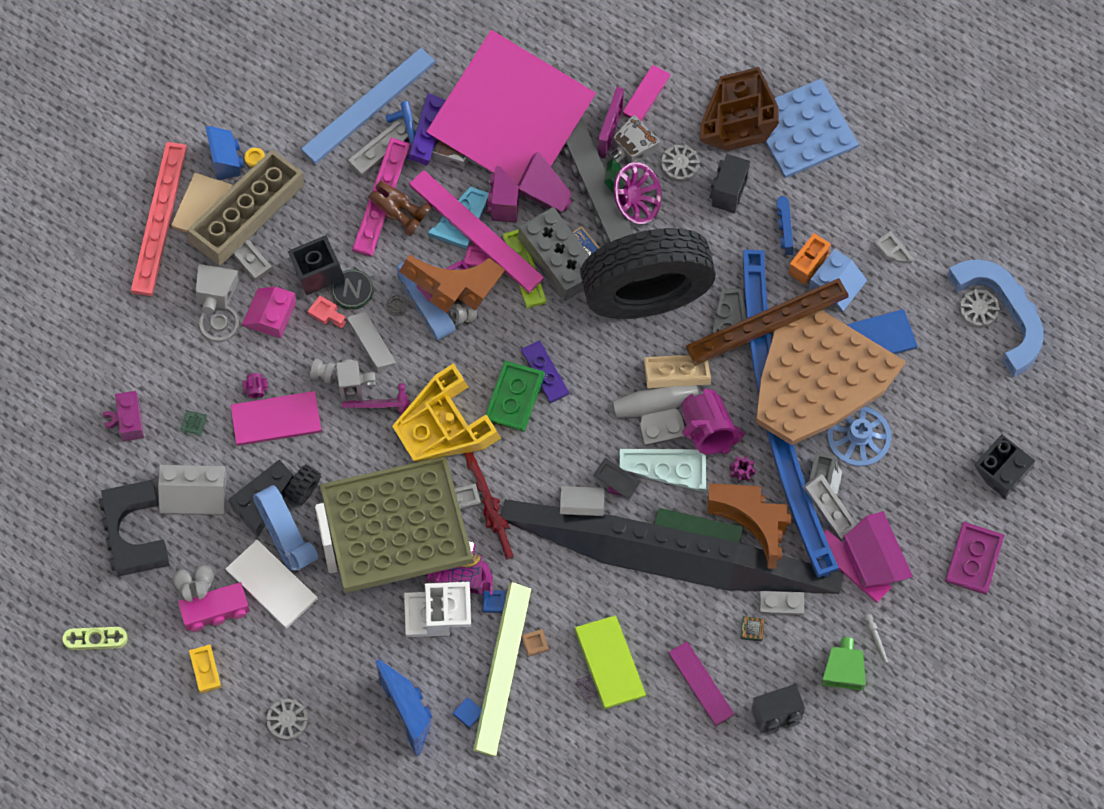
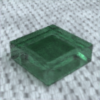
[180,410,207,436]

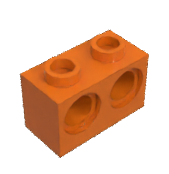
[788,233,831,285]

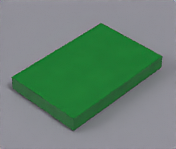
[485,360,545,432]

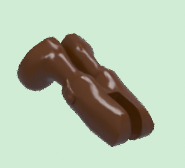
[368,181,432,237]

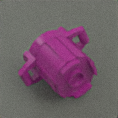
[681,389,745,455]

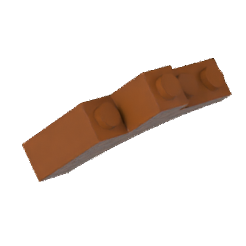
[399,254,505,313]
[707,483,791,569]

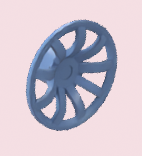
[827,407,891,466]

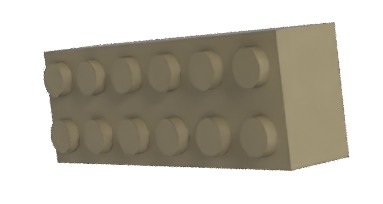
[187,150,304,267]

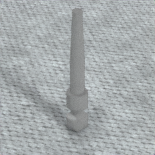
[864,614,888,663]

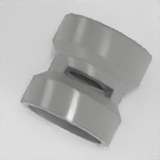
[448,302,477,325]
[310,359,337,384]

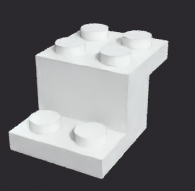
[404,582,471,637]

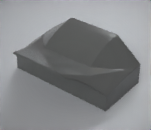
[809,451,842,494]

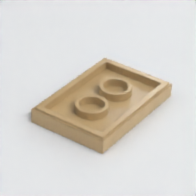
[171,173,233,233]
[644,355,711,388]

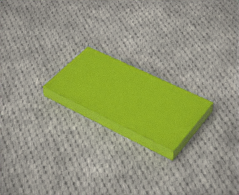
[574,615,646,710]

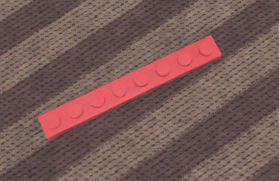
[131,142,187,297]

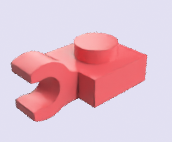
[308,296,347,329]

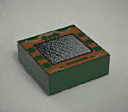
[740,616,765,642]

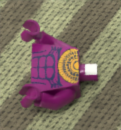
[426,542,493,595]

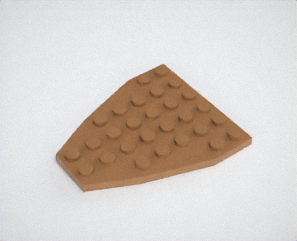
[755,310,906,445]

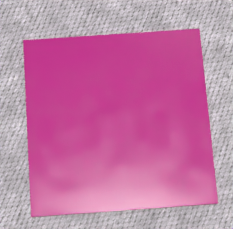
[426,30,596,185]

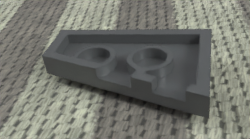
[712,288,750,351]

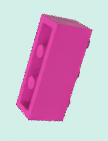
[178,582,250,632]

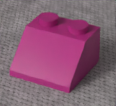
[242,287,297,339]

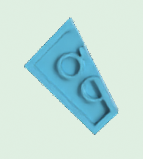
[428,187,489,249]

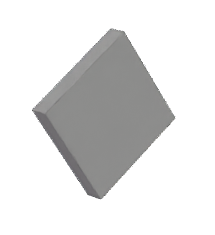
[560,486,604,516]

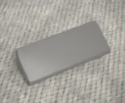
[347,312,396,373]

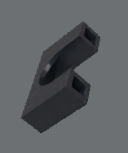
[99,480,170,577]

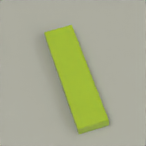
[502,230,547,309]

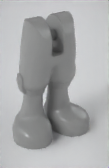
[173,565,214,602]

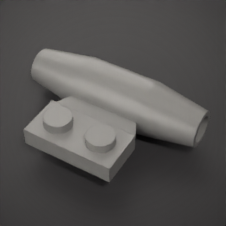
[613,385,699,446]

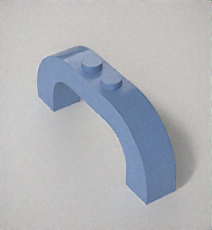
[947,260,1044,378]

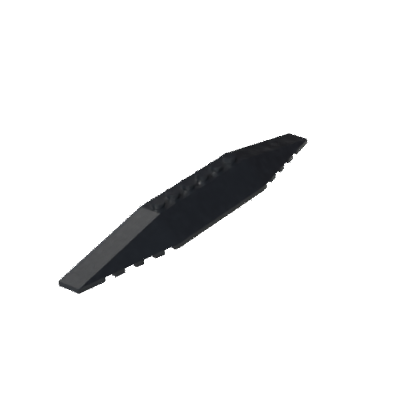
[501,499,844,594]

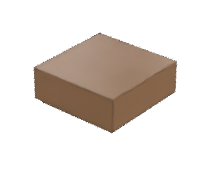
[521,629,549,657]

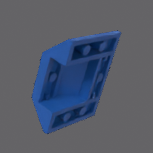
[375,659,433,757]

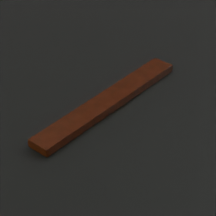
[686,278,849,366]

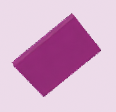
[598,86,624,159]
[945,522,1005,595]

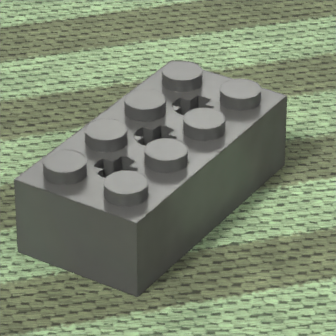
[517,207,589,301]

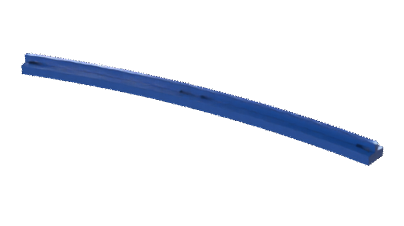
[743,250,839,578]

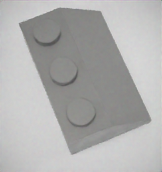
[158,465,227,515]

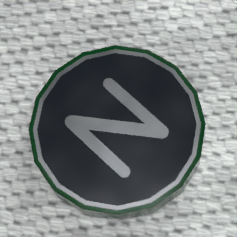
[331,269,373,310]

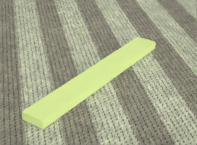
[473,582,531,757]

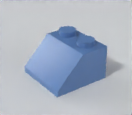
[809,249,867,311]

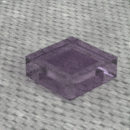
[577,675,599,701]

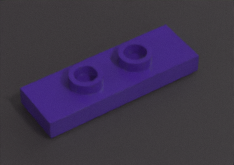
[521,340,569,404]

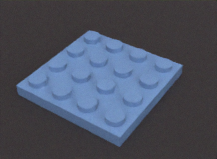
[765,79,859,178]

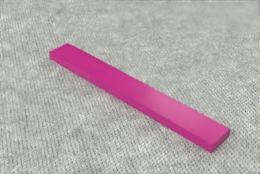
[409,170,544,294]

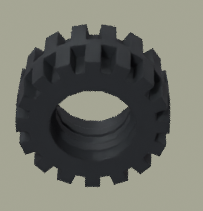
[285,464,321,506]

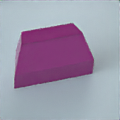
[844,511,913,588]

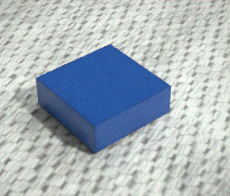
[483,590,505,613]
[453,697,482,729]

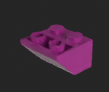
[488,166,519,223]

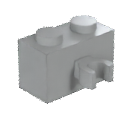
[337,360,376,402]

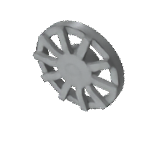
[661,144,700,181]
[960,289,1000,327]
[199,306,239,342]
[266,699,308,740]

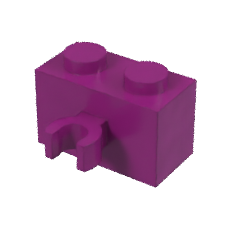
[103,391,144,442]

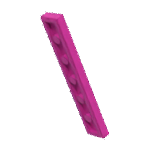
[352,138,410,257]

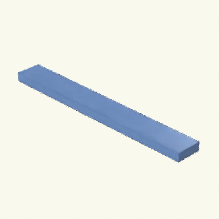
[301,48,435,165]

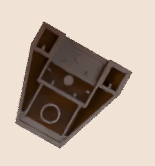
[700,67,779,151]

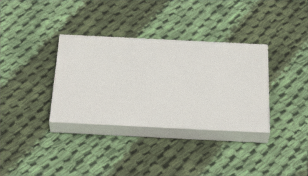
[315,503,338,573]
[226,540,318,629]

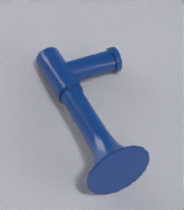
[386,101,415,160]

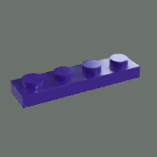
[408,93,446,166]

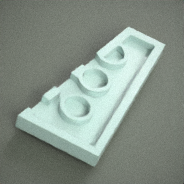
[620,449,706,493]

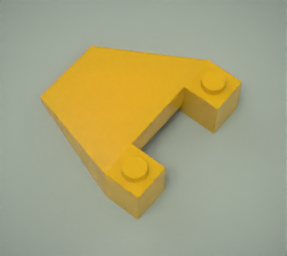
[392,363,501,462]

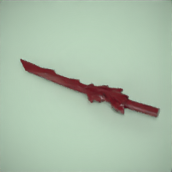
[464,452,514,560]

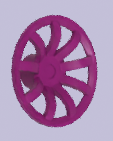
[614,162,662,224]

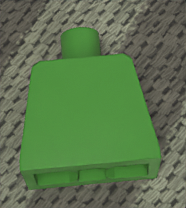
[822,637,866,691]

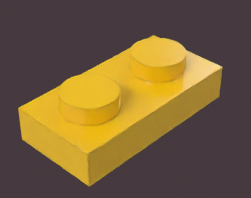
[189,645,222,694]

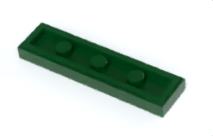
[655,508,743,543]

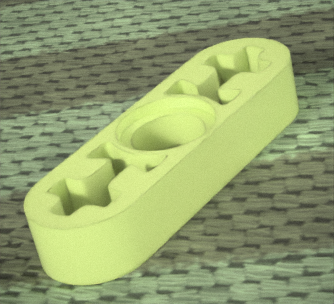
[63,627,128,650]

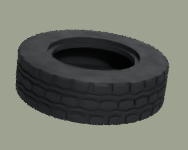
[580,228,716,319]

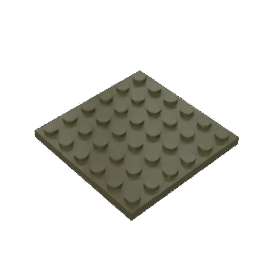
[320,456,474,593]

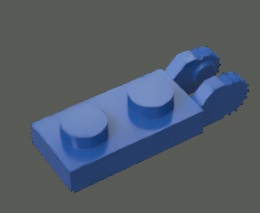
[777,196,794,255]

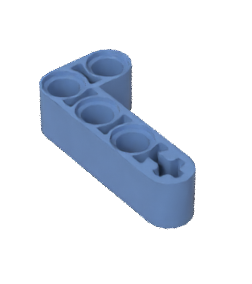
[396,256,456,341]
[253,485,318,571]

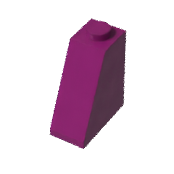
[517,152,572,213]

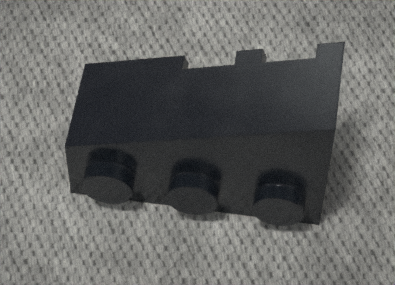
[229,459,294,538]

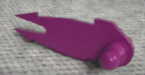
[342,383,410,416]

